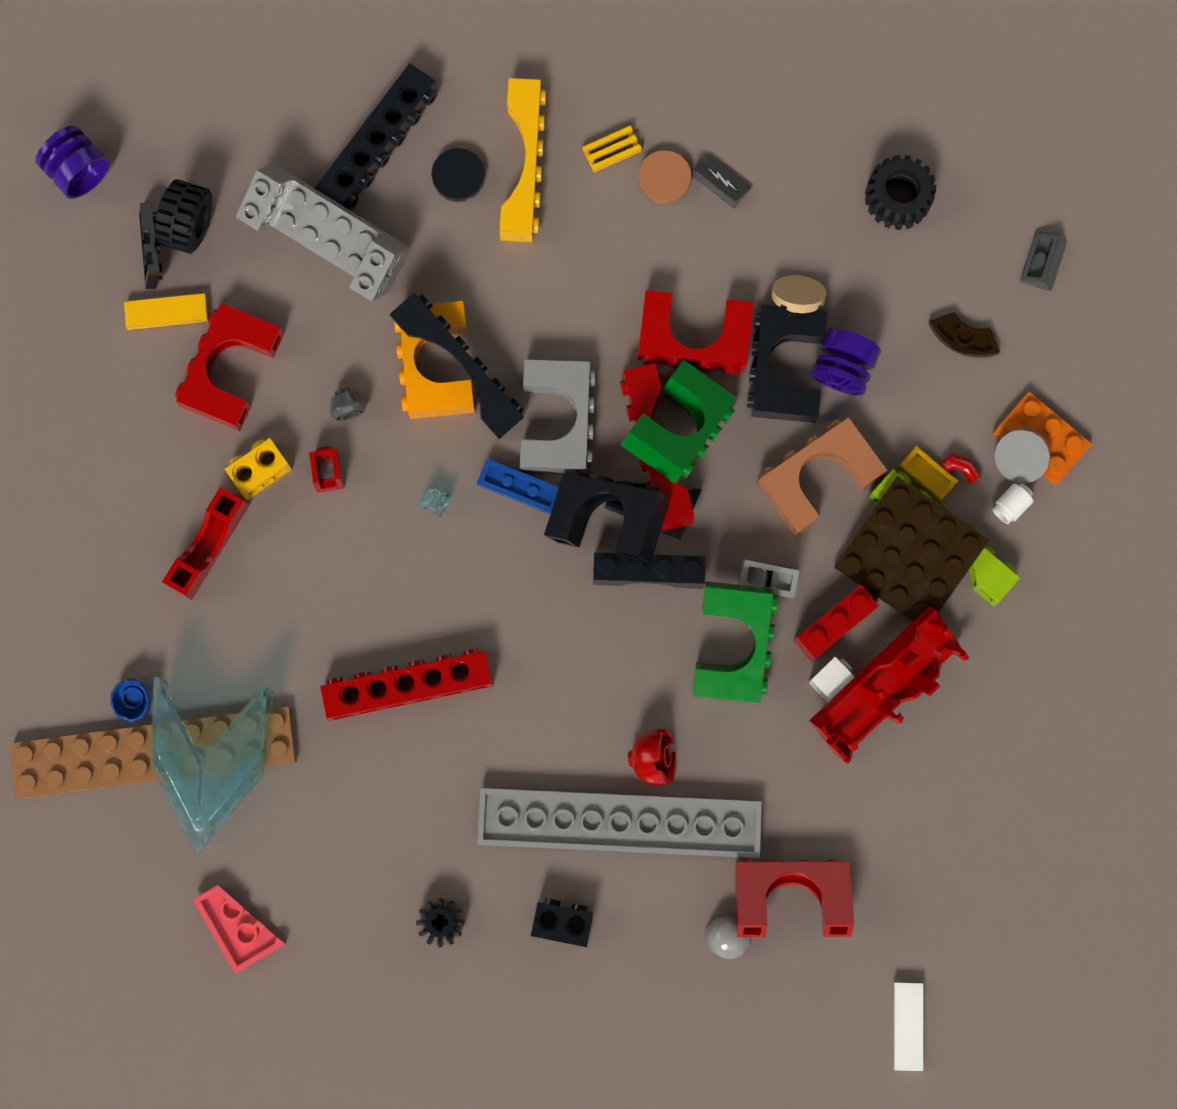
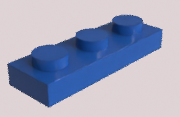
[477,459,559,515]

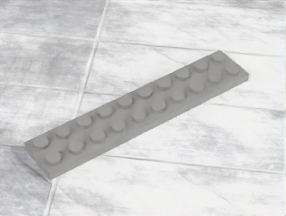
[477,788,762,859]

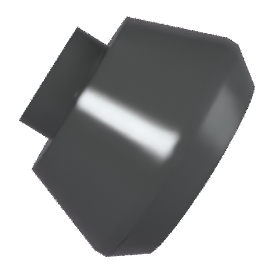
[330,388,366,421]

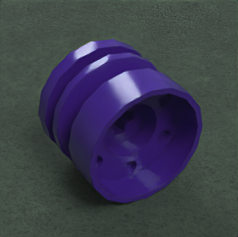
[36,126,110,199]
[810,328,881,396]

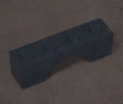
[593,552,706,589]

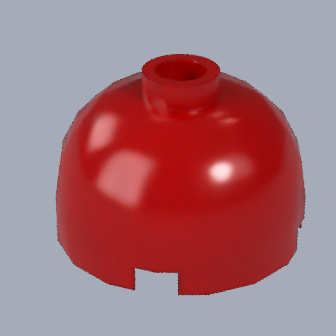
[628,728,677,785]

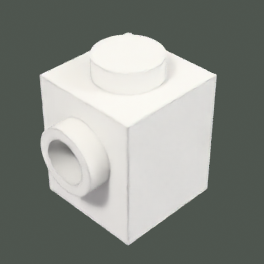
[809,657,855,702]

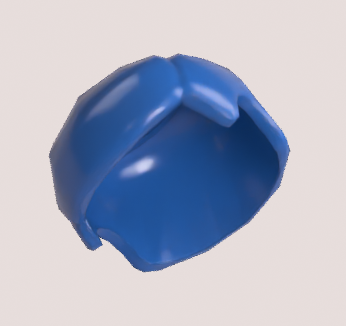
[110,679,153,722]

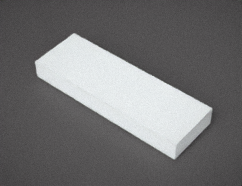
[893,982,923,1071]

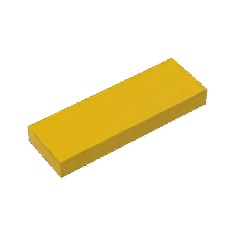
[124,293,209,330]

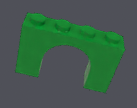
[621,360,737,484]
[693,581,778,703]

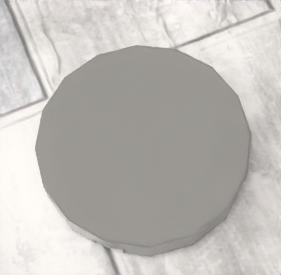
[994,428,1051,484]

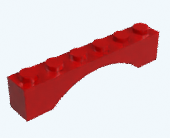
[619,363,695,531]

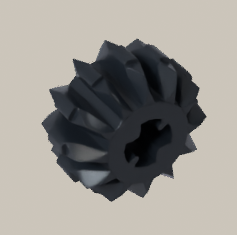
[416,898,465,947]

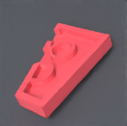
[193,885,285,974]

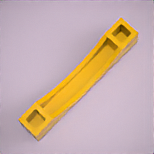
[500,78,546,242]

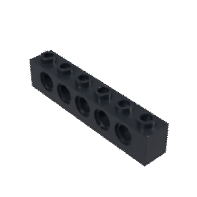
[314,63,438,210]

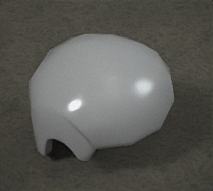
[705,915,751,959]

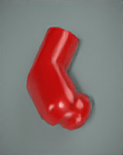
[942,453,982,485]

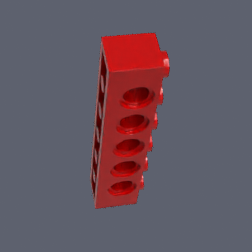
[320,648,493,721]

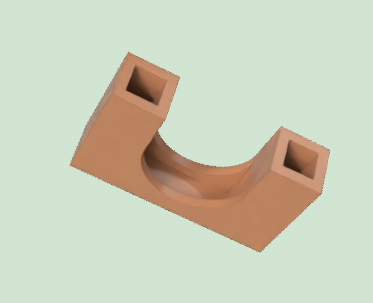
[757,417,888,537]

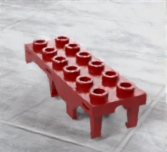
[809,606,969,764]

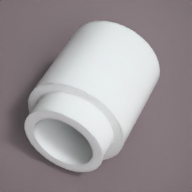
[992,484,1034,524]

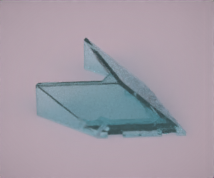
[151,677,274,855]

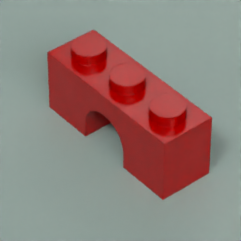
[794,585,879,662]

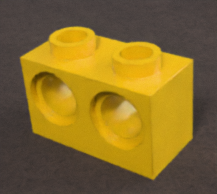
[224,438,292,500]

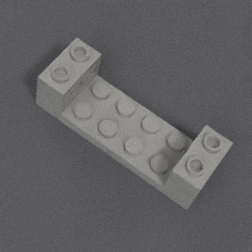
[236,164,410,301]

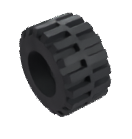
[865,155,936,230]
[155,179,212,254]

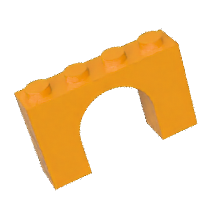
[394,301,475,419]

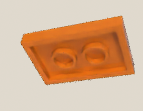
[992,392,1092,486]

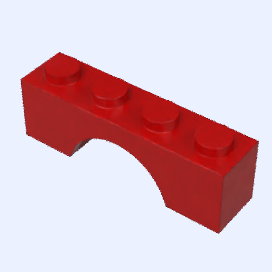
[162,487,249,600]

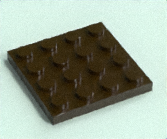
[834,476,990,621]

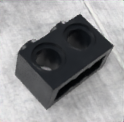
[531,898,593,948]

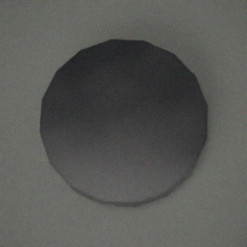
[431,148,485,202]

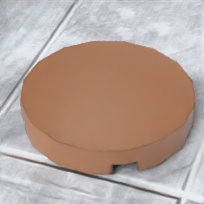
[638,150,691,204]

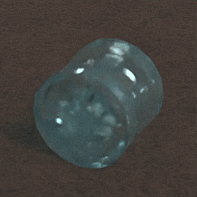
[420,483,452,517]

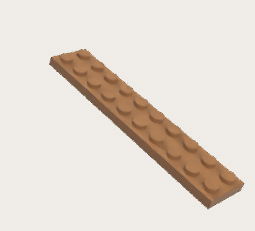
[10,706,296,800]

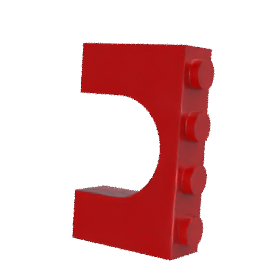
[637,290,754,375]
[175,303,284,431]
[734,859,854,937]

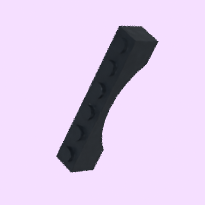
[389,293,524,439]

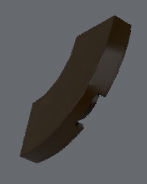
[928,312,1000,358]

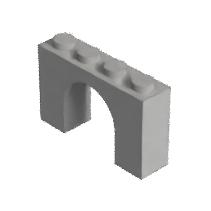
[520,359,595,474]

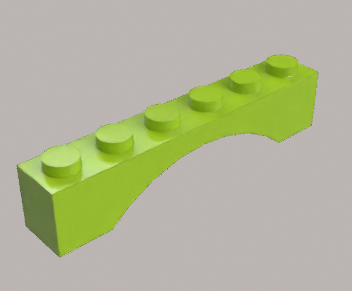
[868,469,1020,607]

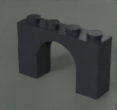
[747,305,827,423]
[544,471,670,563]

